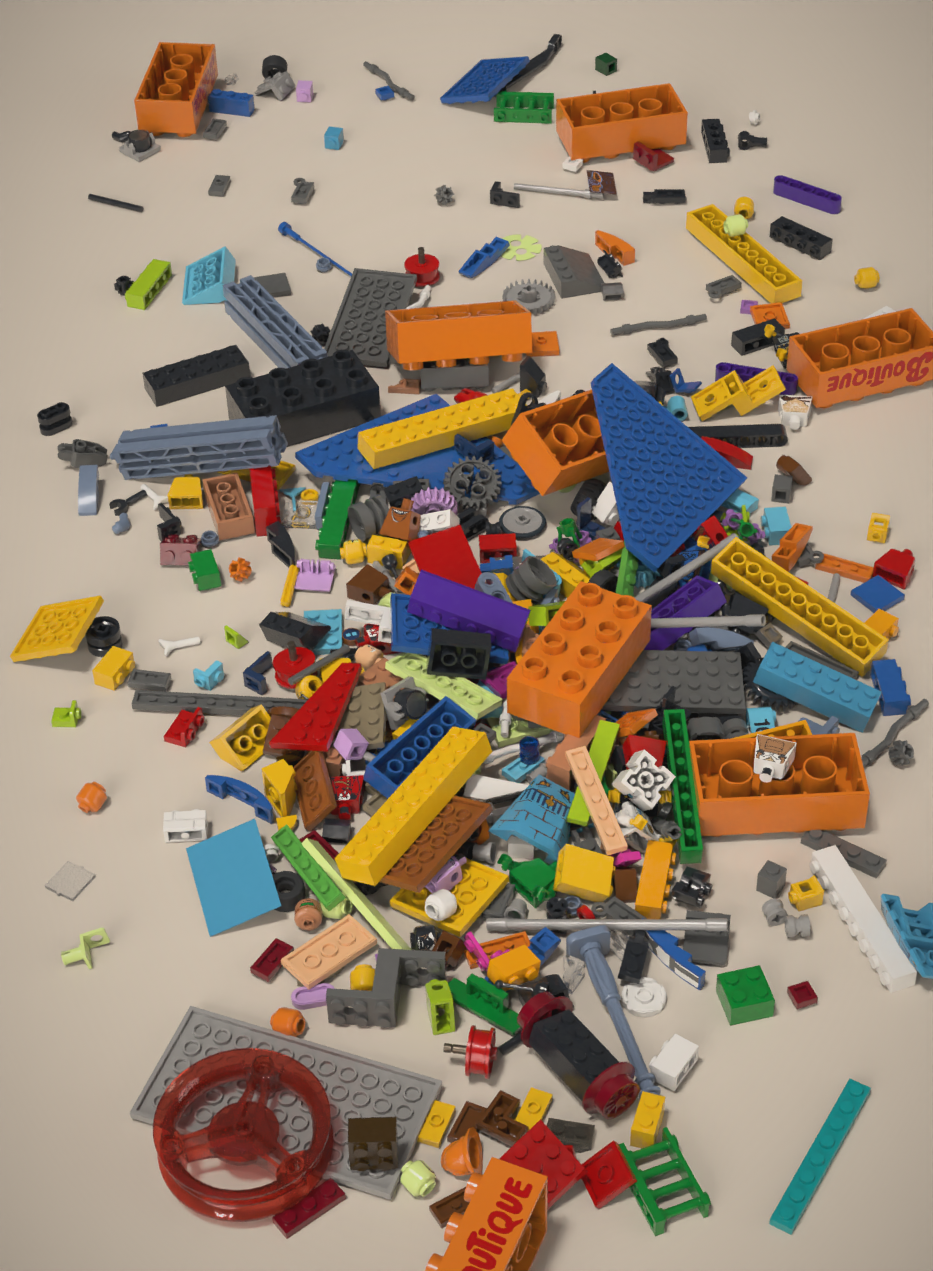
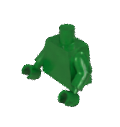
[497,854,558,909]

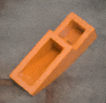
[595,230,635,266]
[772,523,813,572]

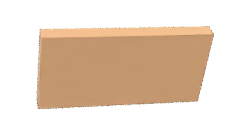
[281,914,377,990]

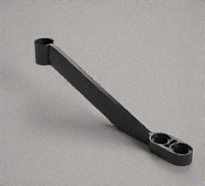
[494,34,562,97]

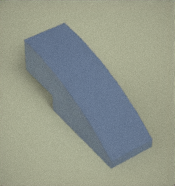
[78,465,99,516]
[689,627,754,652]

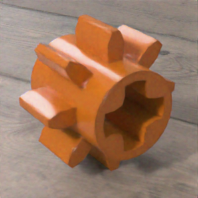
[229,557,252,582]

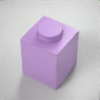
[296,80,313,102]
[333,729,369,760]

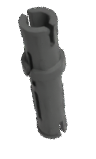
[651,816,681,839]

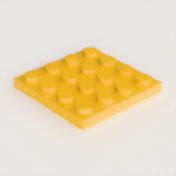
[10,595,104,662]
[390,853,509,937]

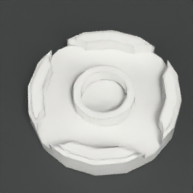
[621,977,667,1018]

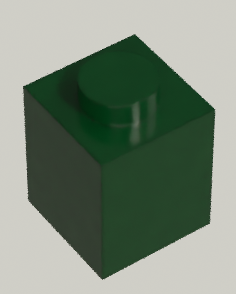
[595,53,617,76]

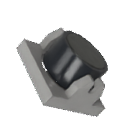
[119,130,161,162]
[380,676,429,730]

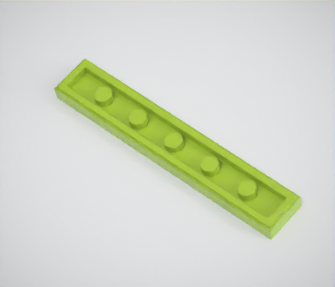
[567,720,620,827]

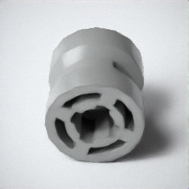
[785,914,810,937]

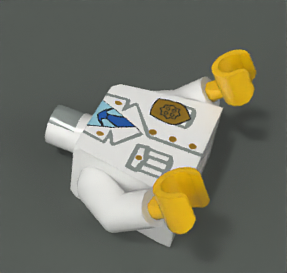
[615,801,677,854]

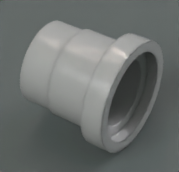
[473,842,496,864]
[504,899,527,919]

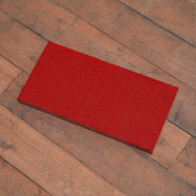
[408,525,486,589]

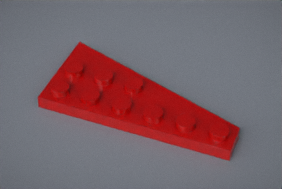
[269,663,362,752]

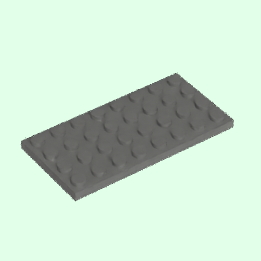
[324,268,417,367]
[601,650,746,714]

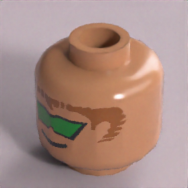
[294,898,322,931]

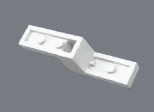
[345,600,391,643]

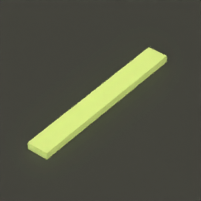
[302,838,412,950]

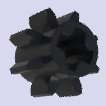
[114,276,134,296]
[310,323,331,344]

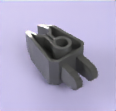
[57,439,108,468]

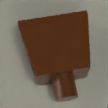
[346,564,394,605]

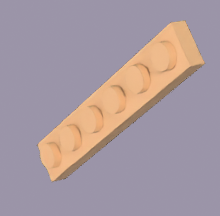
[566,746,628,856]

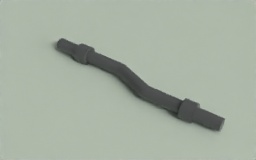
[363,61,415,100]
[610,314,707,335]
[861,699,929,767]

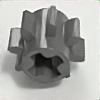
[434,185,454,205]
[888,740,914,765]

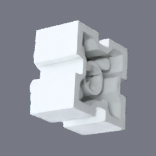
[611,750,676,811]

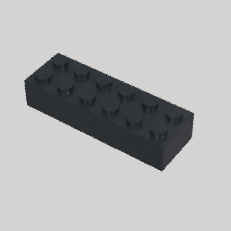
[142,345,250,407]

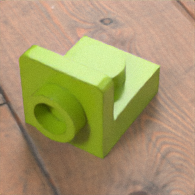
[51,700,81,727]

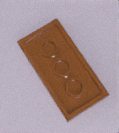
[293,751,337,831]

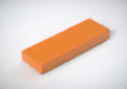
[815,553,874,583]
[464,931,530,969]

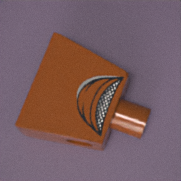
[379,498,421,542]

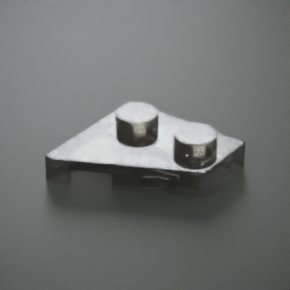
[547,1118,595,1153]

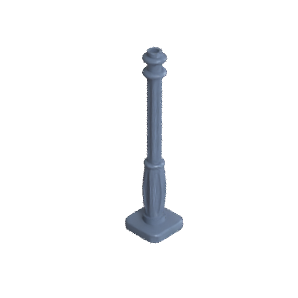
[566,925,661,1099]

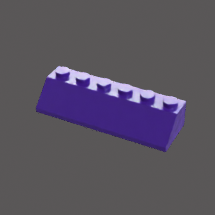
[407,570,531,652]
[644,576,727,650]

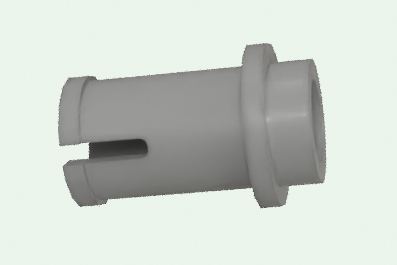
[526,762,547,784]

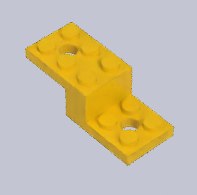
[691,365,786,421]

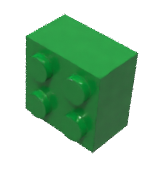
[716,965,775,1026]

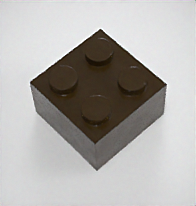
[348,1117,398,1171]

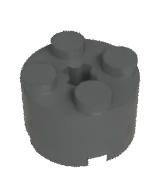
[687,717,726,741]

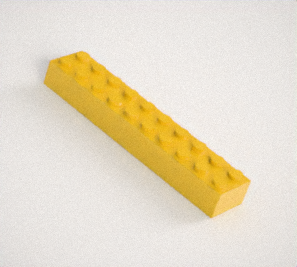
[686,204,802,303]
[357,388,528,469]
[711,537,889,677]
[334,727,492,886]

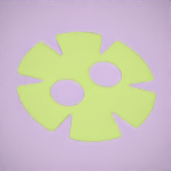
[501,234,542,261]

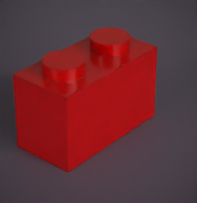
[479,533,517,563]

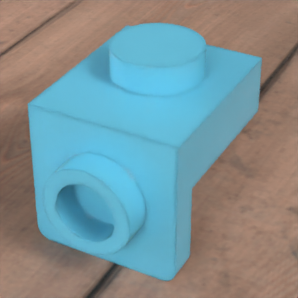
[193,660,224,691]

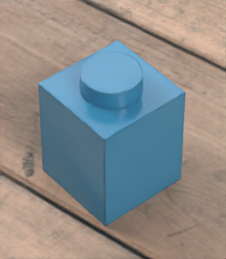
[324,126,344,150]

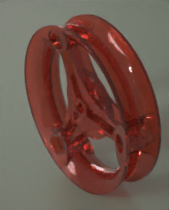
[153,1048,333,1222]

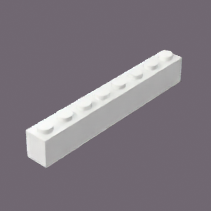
[810,845,917,993]

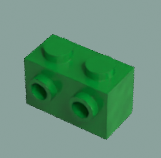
[188,549,221,591]

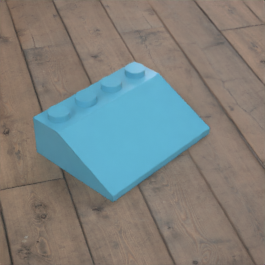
[182,246,236,305]

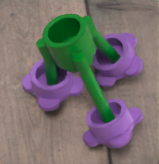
[722,509,765,545]
[549,518,592,564]

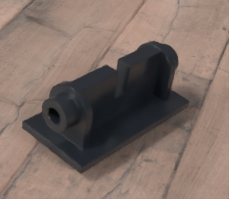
[597,250,623,278]

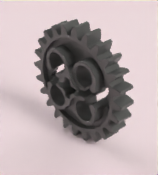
[443,456,502,510]

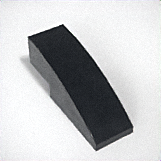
[266,521,296,568]

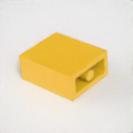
[553,844,615,902]

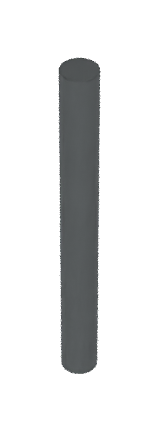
[288,645,350,685]

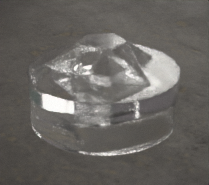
[224,74,239,85]

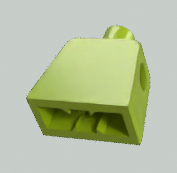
[425,979,455,1035]

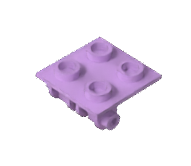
[294,558,336,592]

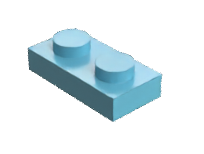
[502,749,545,783]

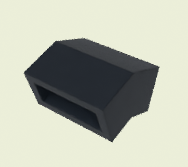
[322,818,351,844]

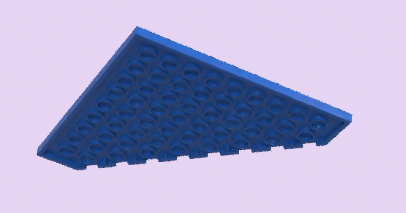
[591,363,747,573]
[295,394,540,505]

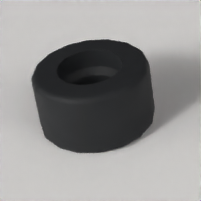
[262,55,288,79]
[272,871,305,912]

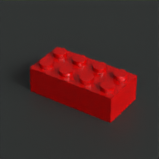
[250,465,281,537]

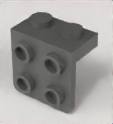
[683,910,731,965]

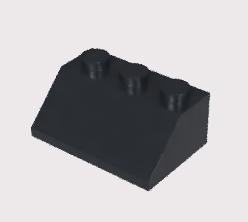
[259,612,331,651]

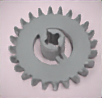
[502,279,555,314]

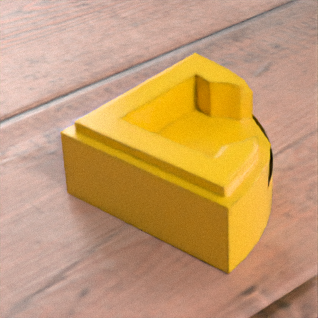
[276,815,297,831]

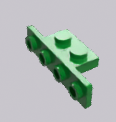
[448,973,521,1035]

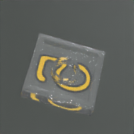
[281,500,318,529]

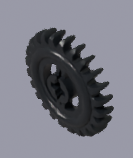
[742,657,798,711]

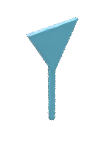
[279,487,306,511]

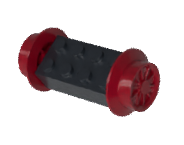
[517,992,640,1119]

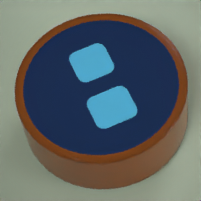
[342,628,361,646]

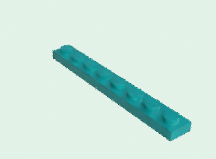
[769,1078,871,1235]

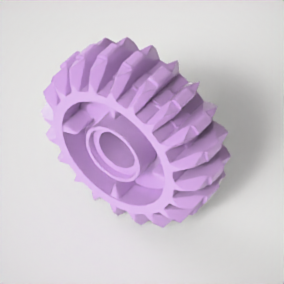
[411,487,458,515]

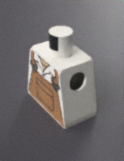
[753,734,796,783]

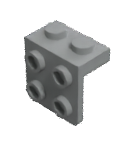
[255,71,296,101]

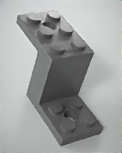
[326,948,447,1028]

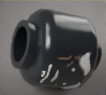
[410,925,441,951]

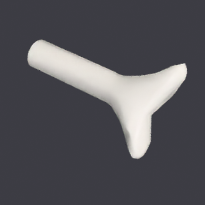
[140,484,168,510]
[158,637,200,657]

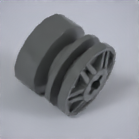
[347,495,389,542]
[506,556,557,606]

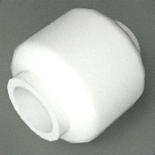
[425,889,457,921]

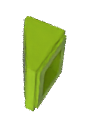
[224,625,248,649]

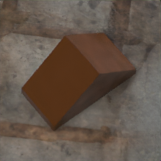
[612,867,637,903]

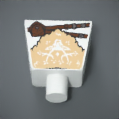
[778,395,812,430]

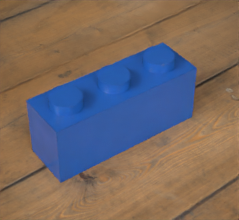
[208,89,255,117]
[870,659,911,716]

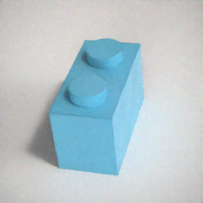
[760,507,791,546]

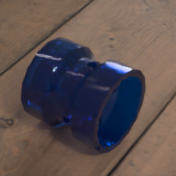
[519,736,540,765]

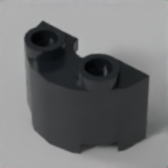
[671,866,712,908]

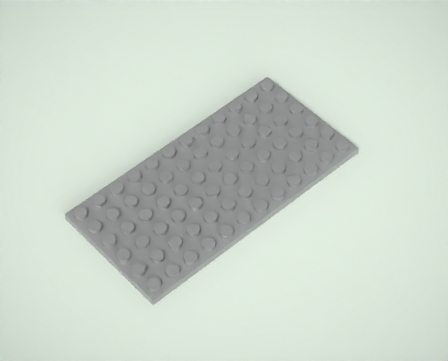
[130,1006,442,1200]

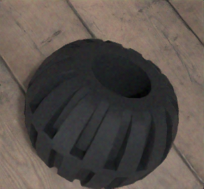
[570,478,607,520]

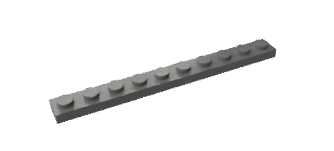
[132,690,307,715]

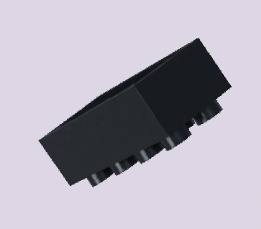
[225,350,381,447]

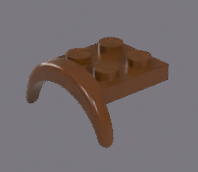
[263,706,305,758]

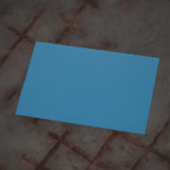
[186,818,281,937]

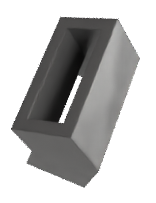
[601,282,624,301]

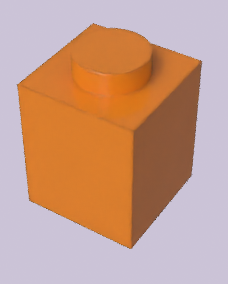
[394,566,419,595]

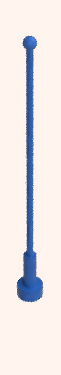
[278,222,352,276]

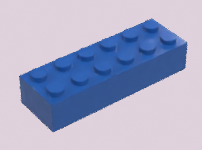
[363,696,476,799]

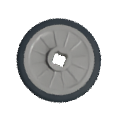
[499,506,546,538]

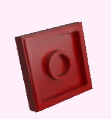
[581,1140,637,1209]

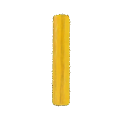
[280,564,299,607]

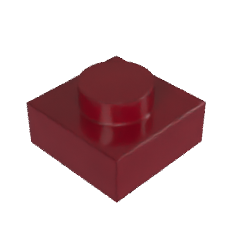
[787,981,818,1009]

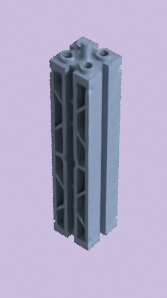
[222,275,328,369]
[110,415,288,480]

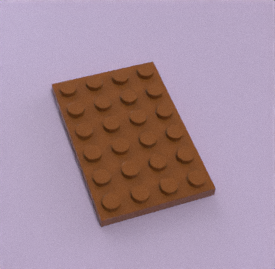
[380,795,493,893]

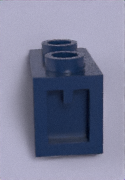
[454,434,495,462]
[576,497,605,541]
[243,651,272,695]

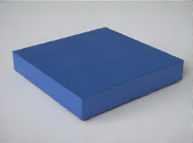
[850,575,905,613]

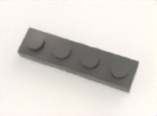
[801,830,887,878]

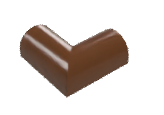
[776,454,812,486]
[476,1090,529,1147]

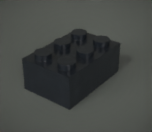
[426,628,491,680]

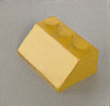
[541,552,590,598]
[209,704,271,771]

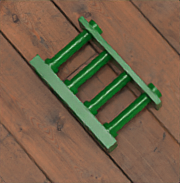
[494,91,554,124]
[619,1127,711,1236]

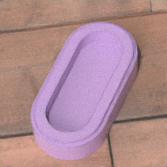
[291,983,335,1010]

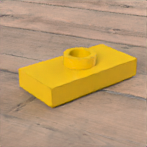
[515,1087,553,1130]
[417,1100,456,1148]

